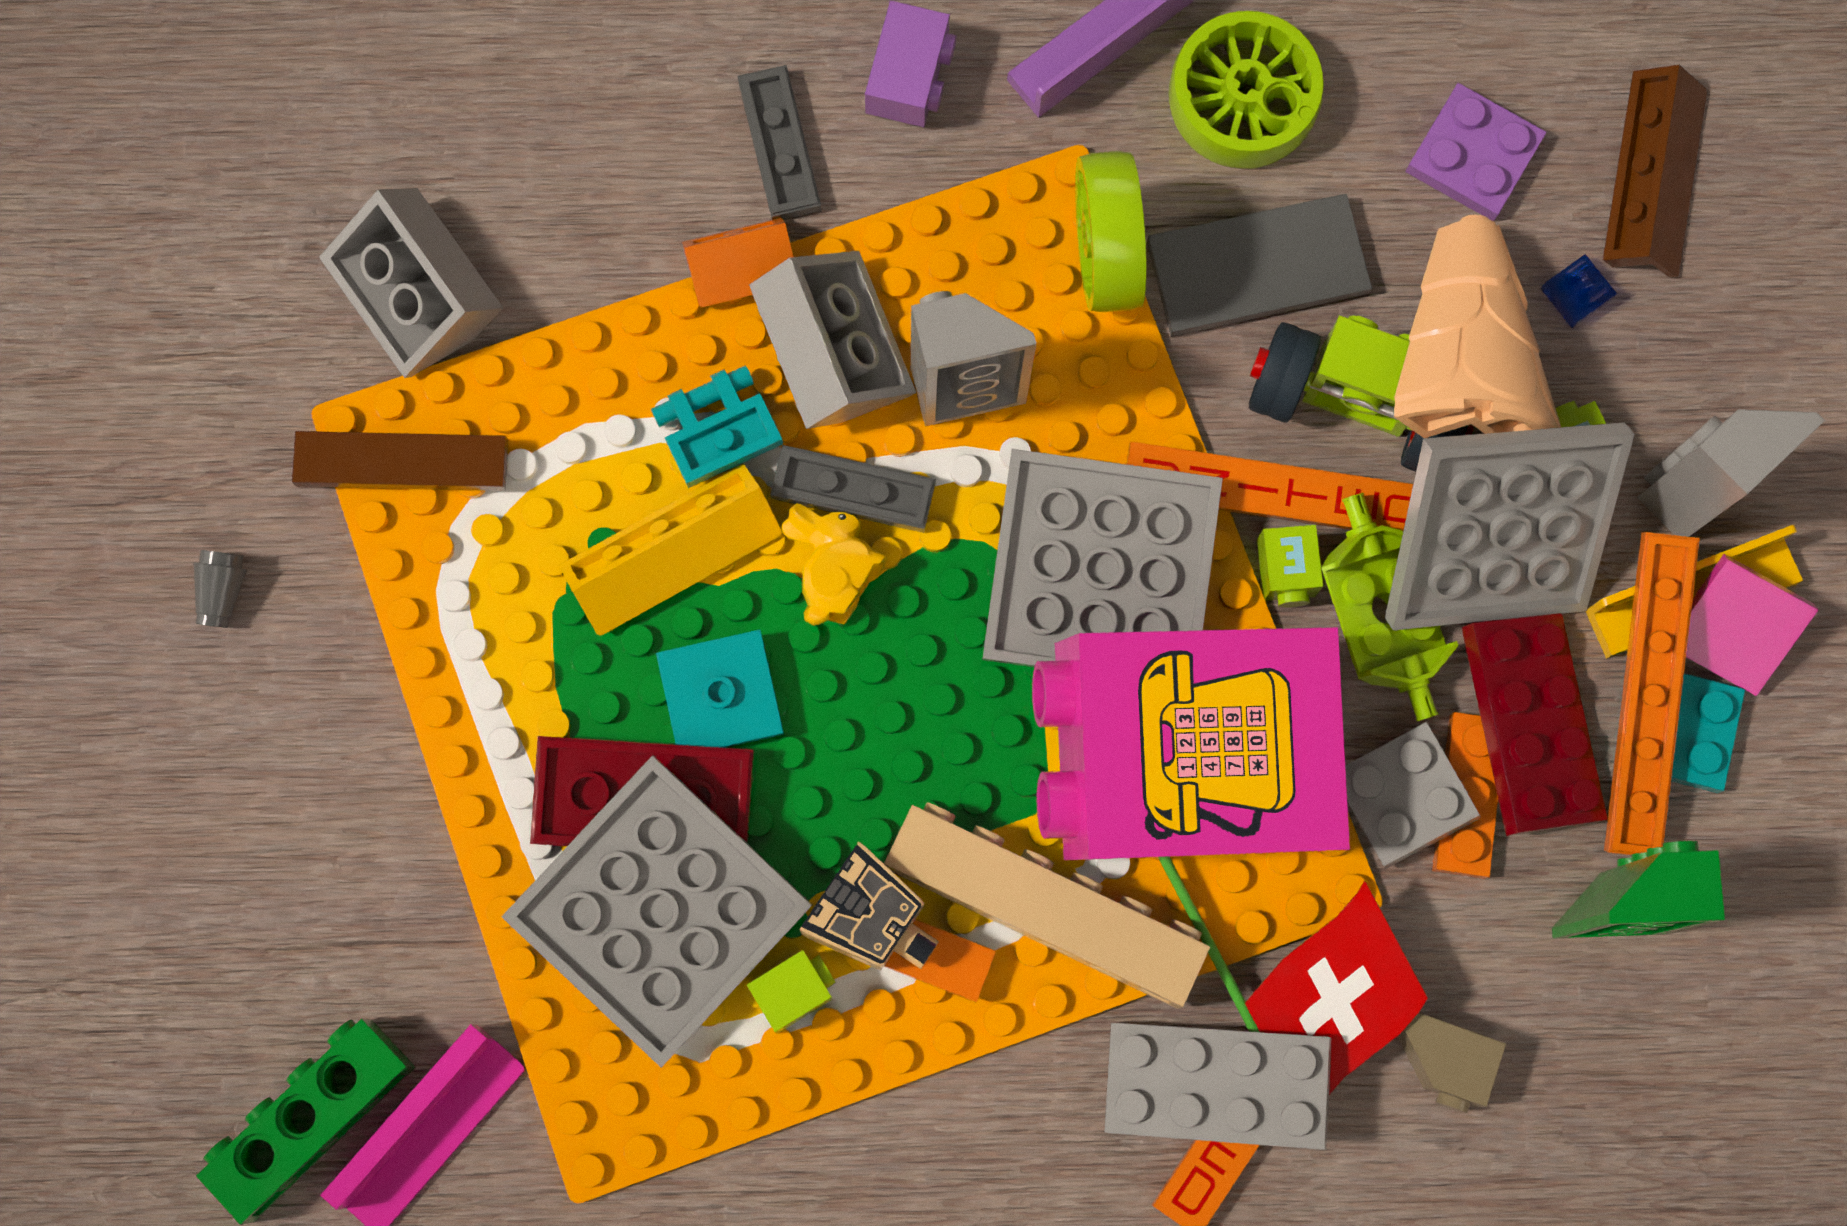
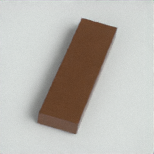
[292,431,508,491]

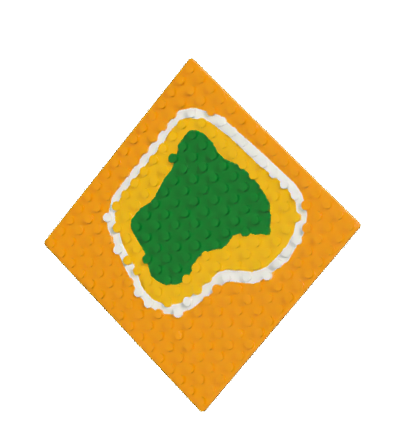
[311,145,1383,1203]

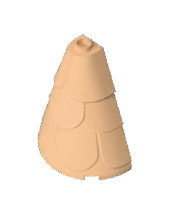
[1394,215,1561,438]

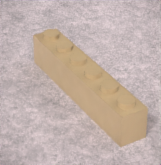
[884,803,1210,1009]

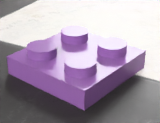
[1405,83,1546,221]

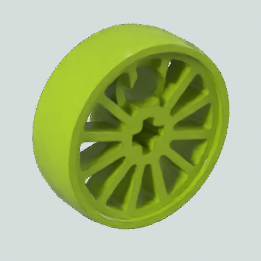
[1168,11,1324,169]
[1075,151,1146,312]

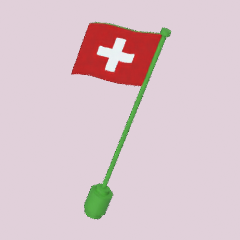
[1158,856,1428,1095]

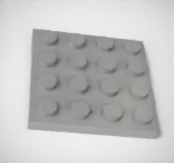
[1385,422,1635,630]
[982,449,1223,667]
[502,756,813,1068]

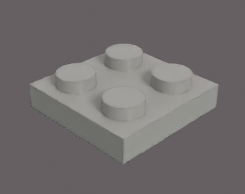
[1345,722,1481,869]

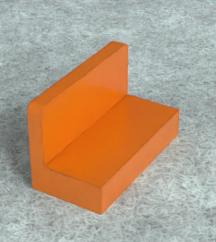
[682,218,793,307]

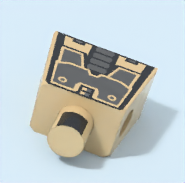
[799,842,939,971]

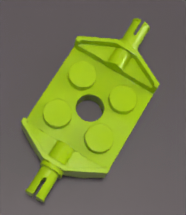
[1321,493,1459,721]

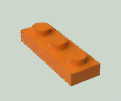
[1432,712,1498,879]

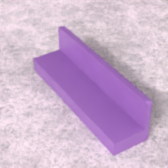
[1007,0,1194,118]

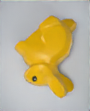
[782,503,888,626]

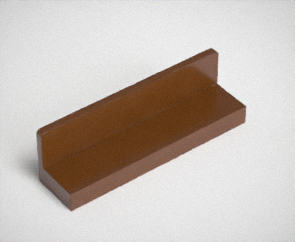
[1603,64,1707,278]

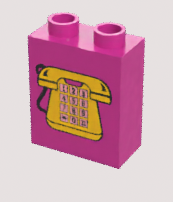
[1032,627,1350,860]

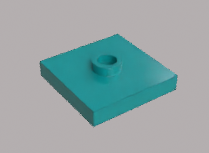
[656,630,784,748]

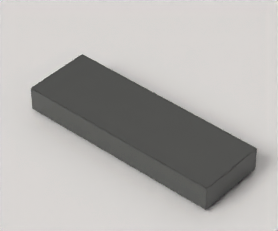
[737,65,822,220]
[770,445,936,533]

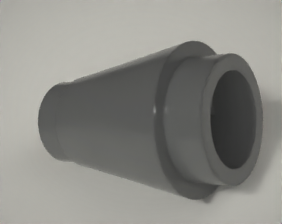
[193,550,247,628]

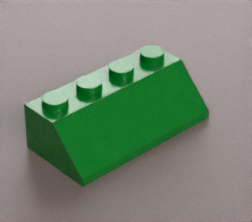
[1552,841,1725,939]

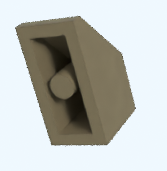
[1397,1013,1506,1114]

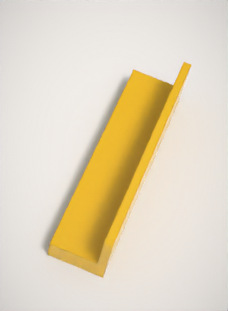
[558,463,782,635]
[1585,524,1803,659]

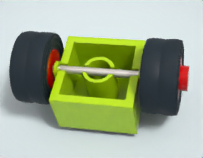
[1248,315,1474,472]

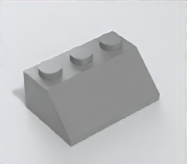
[319,188,503,378]
[749,251,916,429]

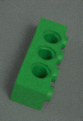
[196,1019,416,1225]

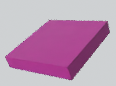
[1686,554,1818,696]

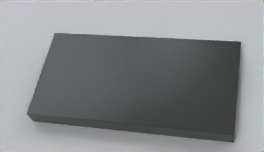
[1147,193,1372,337]

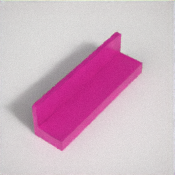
[320,1024,525,1226]

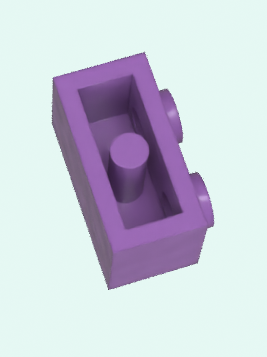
[865,0,957,127]

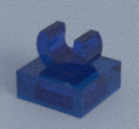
[1540,254,1617,328]

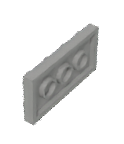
[1104,1023,1332,1150]

